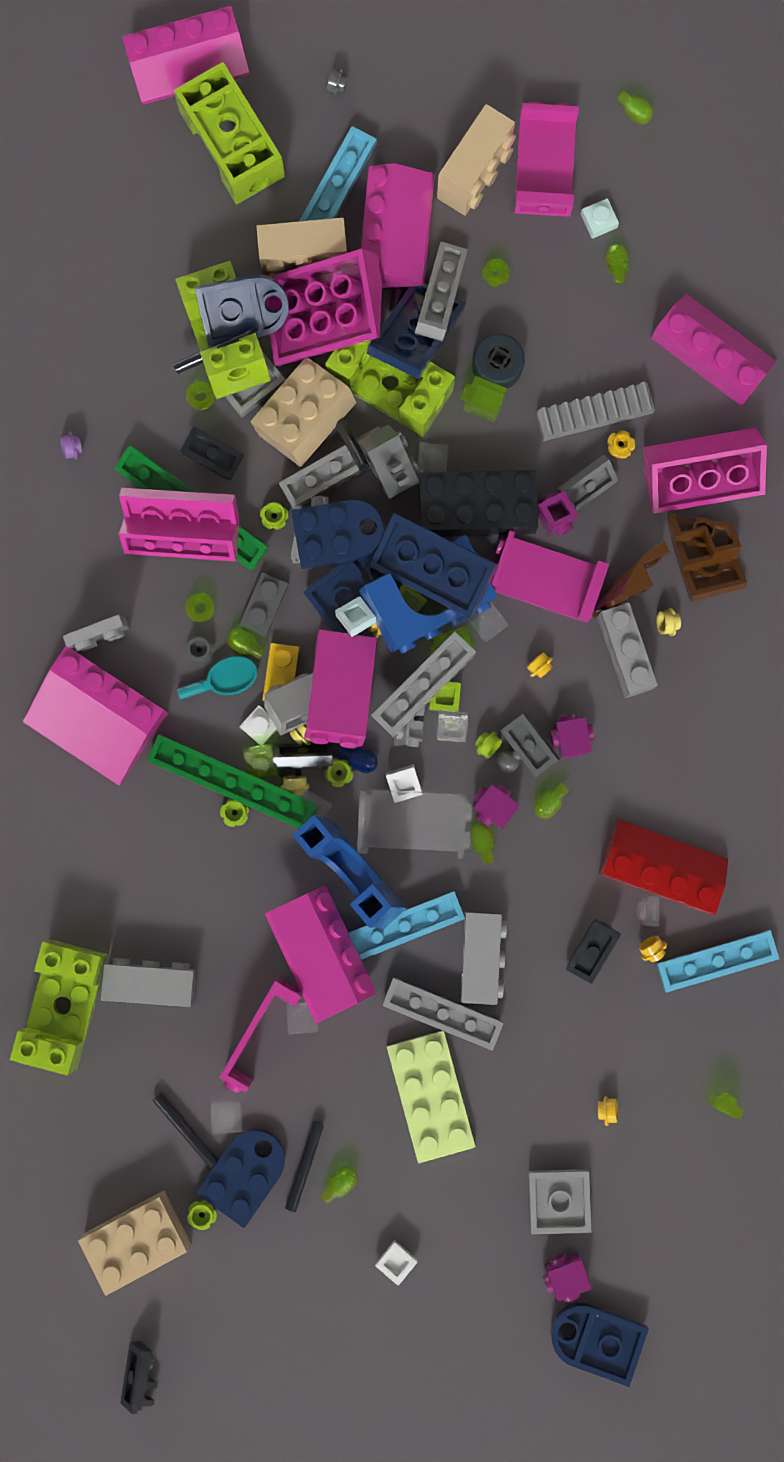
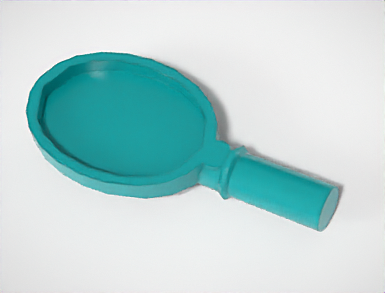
[177,657,257,700]

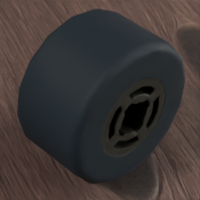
[472,334,525,391]

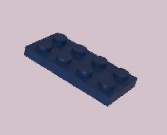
[366,284,466,379]
[369,513,499,619]

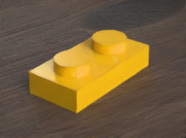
[262,643,300,702]

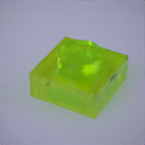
[243,743,277,778]
[706,1091,745,1120]

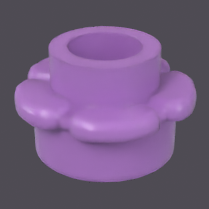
[60,431,82,460]

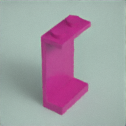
[514,101,579,217]
[491,531,609,623]
[304,630,377,748]
[219,977,303,1093]

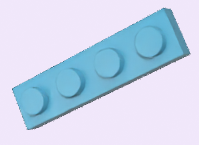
[299,126,377,222]
[348,891,465,960]
[656,930,779,993]

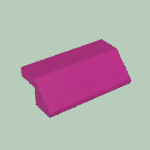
[119,488,239,562]

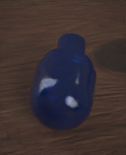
[337,746,378,774]

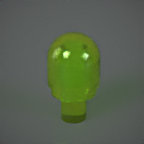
[617,91,654,125]
[606,244,630,285]
[227,627,265,659]
[533,783,569,819]
[469,824,495,865]
[320,1166,358,1204]

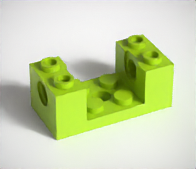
[174,62,285,205]
[175,261,271,399]
[325,340,455,437]
[10,940,109,1076]

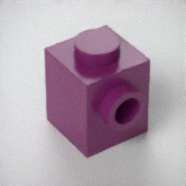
[538,491,578,537]
[550,714,594,759]
[472,784,520,830]
[542,1253,592,1302]

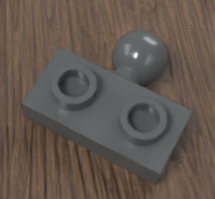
[496,713,560,778]

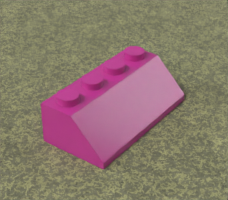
[122,6,250,105]
[361,163,435,289]
[651,293,777,406]
[643,428,767,514]
[265,885,376,1024]

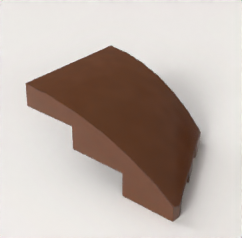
[667,513,747,602]
[592,541,670,618]

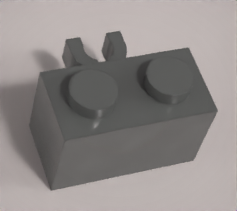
[358,424,419,499]

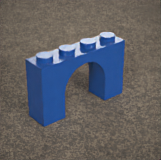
[359,535,498,654]
[292,815,407,928]

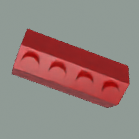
[598,819,729,915]

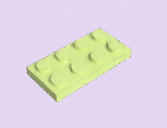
[387,1030,476,1164]

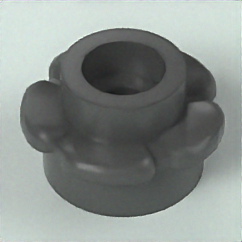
[326,67,348,96]
[185,635,214,664]

